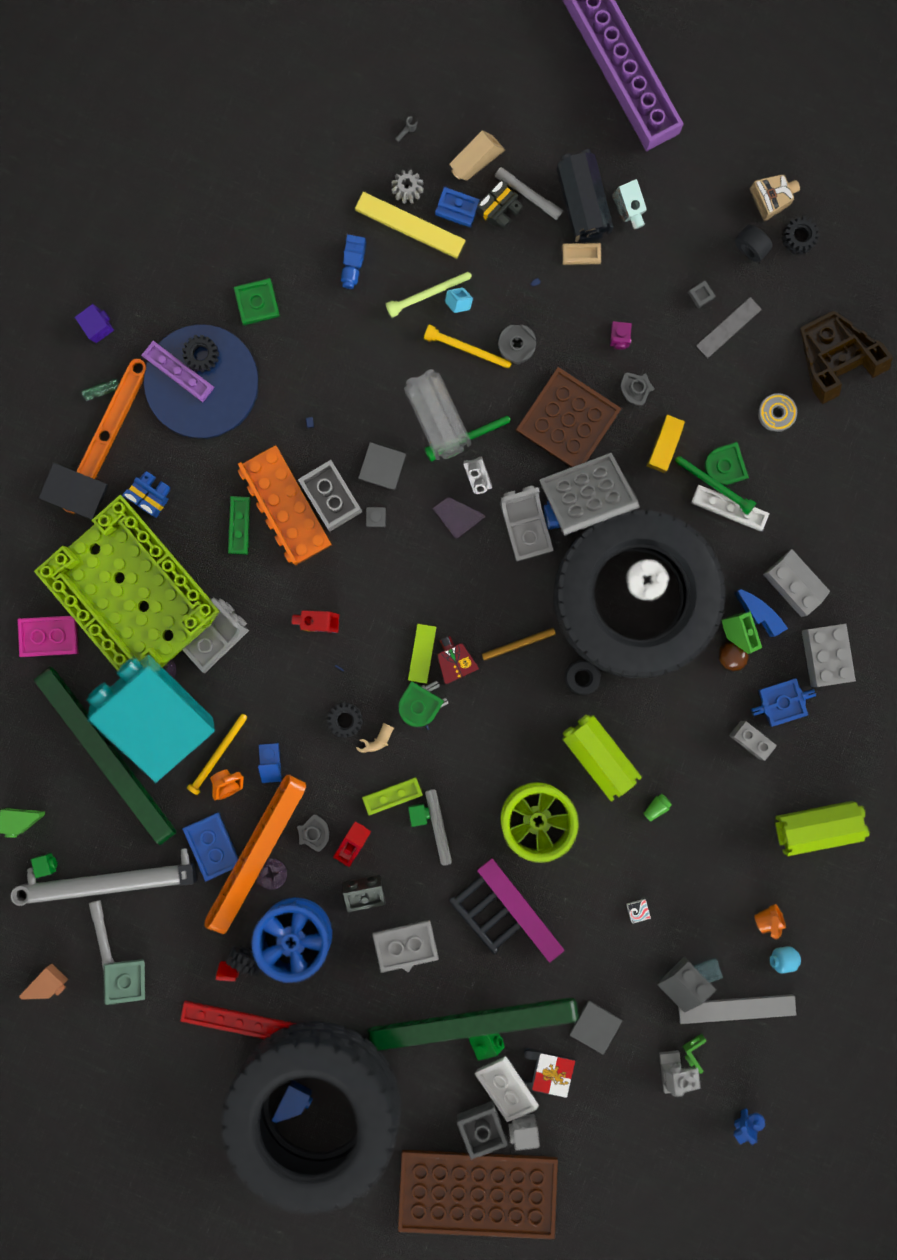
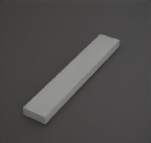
[678,994,796,1024]

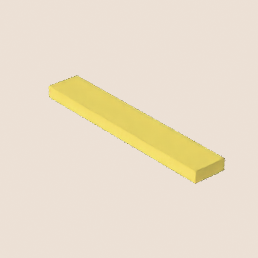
[355,192,465,259]

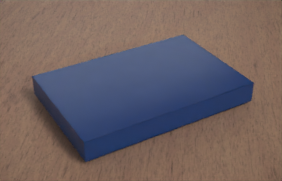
[182,812,239,882]

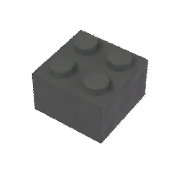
[457,1101,508,1159]

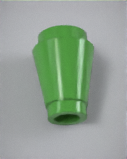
[643,793,672,821]

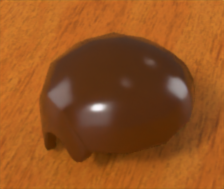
[719,641,748,671]

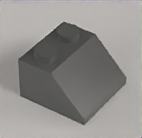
[657,957,716,1013]

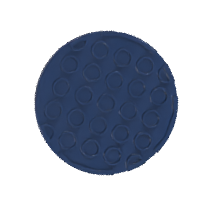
[144,325,259,439]

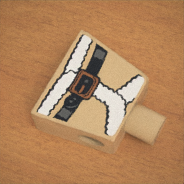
[750,175,800,221]

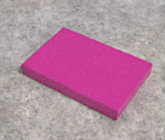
[18,616,79,657]

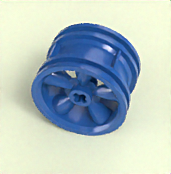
[252,897,332,982]

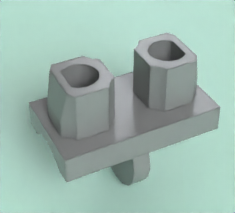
[463,456,492,494]

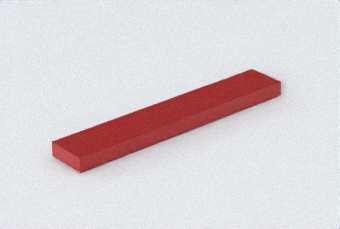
[180,1001,296,1039]

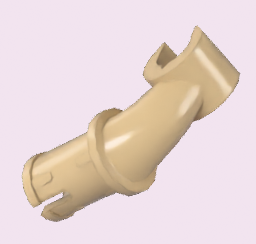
[356,723,394,753]

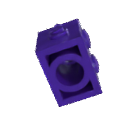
[75,304,114,343]

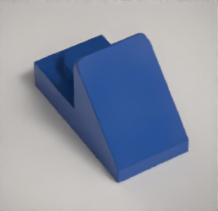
[258,743,282,783]

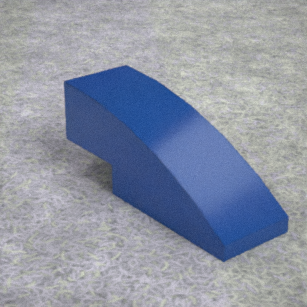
[734,589,788,637]

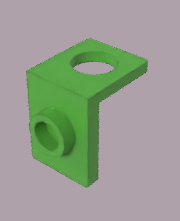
[683,1034,707,1074]

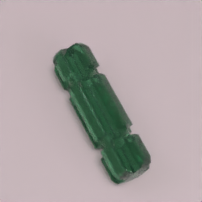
[82,379,119,400]

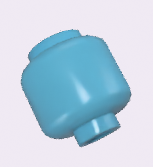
[770,946,801,973]

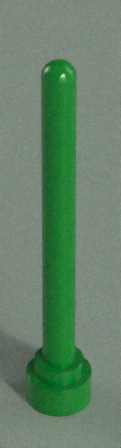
[425,416,511,462]
[675,457,757,516]

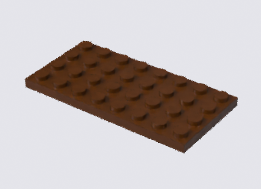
[398,1150,558,1239]

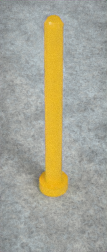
[187,714,247,795]

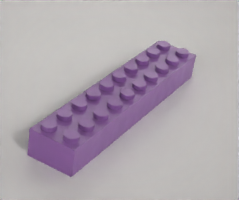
[563,0,683,151]

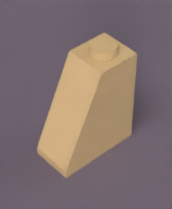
[450,131,505,180]

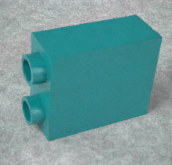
[87,654,215,782]

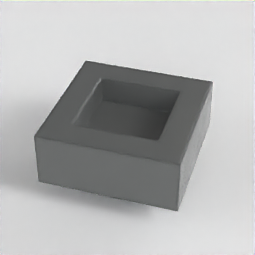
[688,281,715,308]
[366,507,386,527]

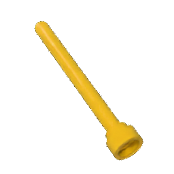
[424,324,511,368]

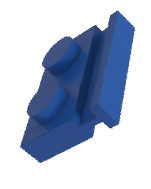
[435,187,480,228]

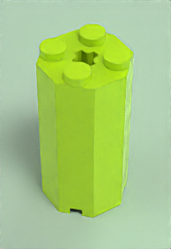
[562,715,642,801]
[775,801,869,856]

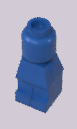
[341,234,366,289]

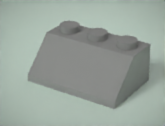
[763,549,830,617]

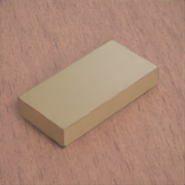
[562,243,601,265]

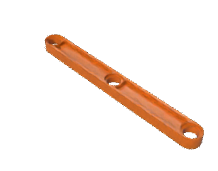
[63,359,146,514]

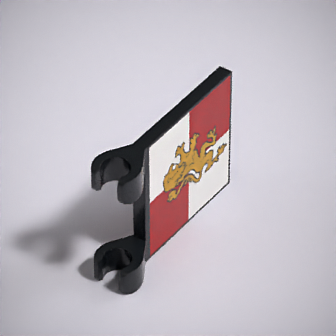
[521,1047,576,1098]

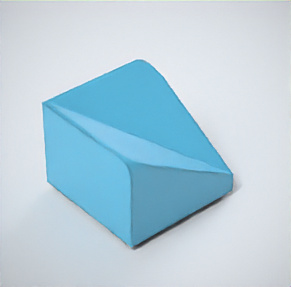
[445,287,473,313]

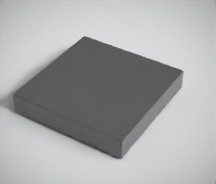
[358,442,406,491]
[569,1000,622,1055]

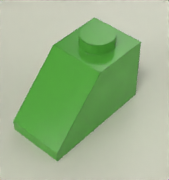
[721,611,762,654]
[0,808,45,838]

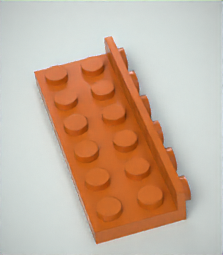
[237,445,332,566]

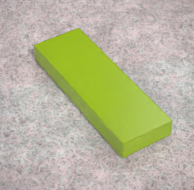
[408,624,436,684]
[362,777,423,815]

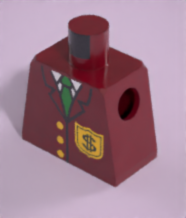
[437,636,479,684]

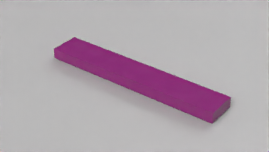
[477,858,565,963]

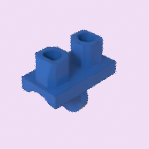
[734,1108,765,1145]

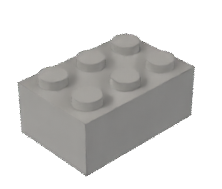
[298,460,362,531]
[802,624,856,687]

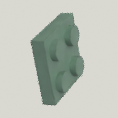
[104,959,145,1005]

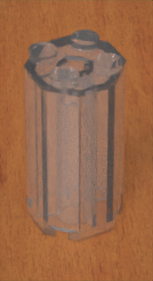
[404,369,471,460]

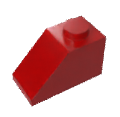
[333,822,371,867]

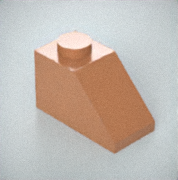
[19,964,69,999]

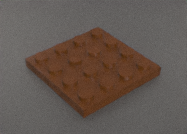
[516,367,622,468]

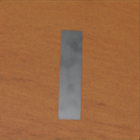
[696,297,762,358]

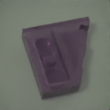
[433,497,485,539]

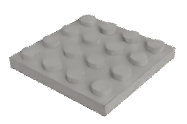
[540,453,639,535]

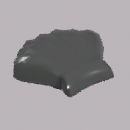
[621,373,654,406]
[297,815,329,852]

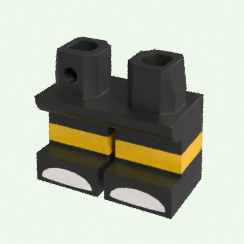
[477,179,523,229]

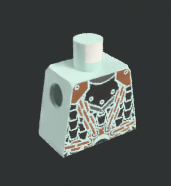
[612,179,647,229]

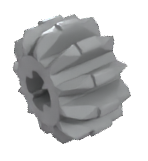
[392,169,423,204]

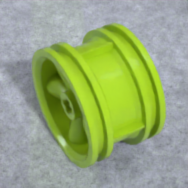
[501,782,578,862]

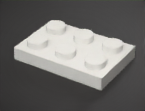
[475,1056,539,1122]

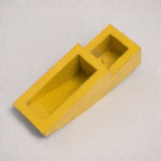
[647,415,685,473]

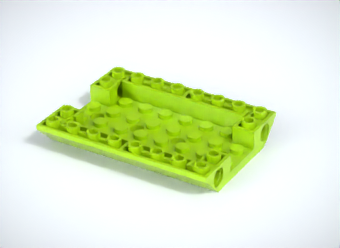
[34,495,220,671]

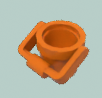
[210,769,244,800]
[754,904,786,939]

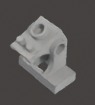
[659,1050,700,1096]

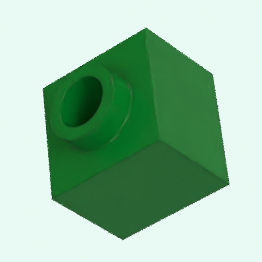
[408,803,430,827]
[31,853,57,878]

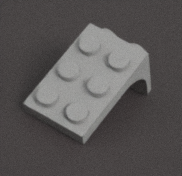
[500,486,554,561]
[182,597,249,673]

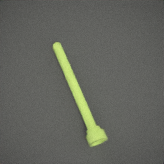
[386,272,471,318]

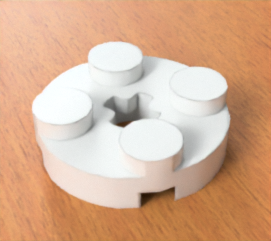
[627,560,668,600]

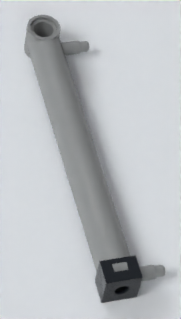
[11,848,197,906]

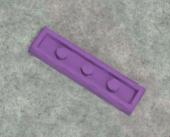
[141,341,214,402]

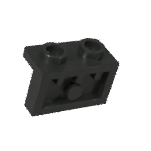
[343,875,386,912]

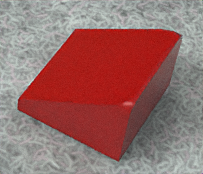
[216,961,239,981]

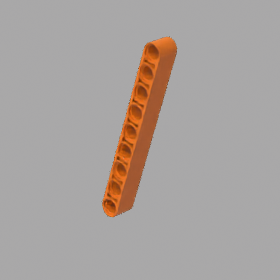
[204,775,306,934]

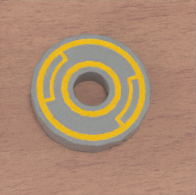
[758,393,797,432]

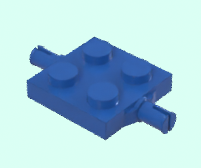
[751,678,816,727]

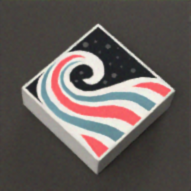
[626,899,651,924]

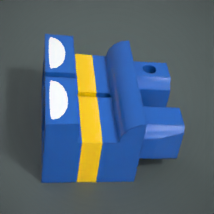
[123,471,171,518]

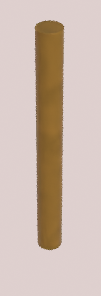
[482,628,556,661]

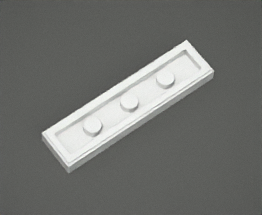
[691,485,769,531]

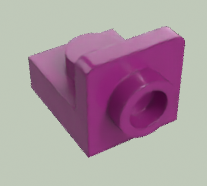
[610,321,632,350]

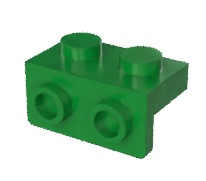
[468,1033,505,1061]

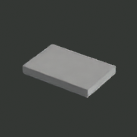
[373,920,439,973]

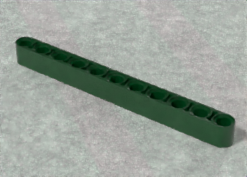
[34,667,176,845]
[367,998,579,1051]

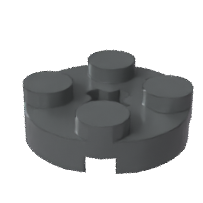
[498,324,536,364]

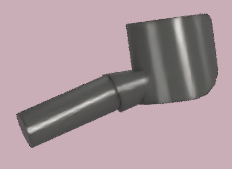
[395,116,417,142]

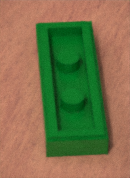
[228,496,251,555]

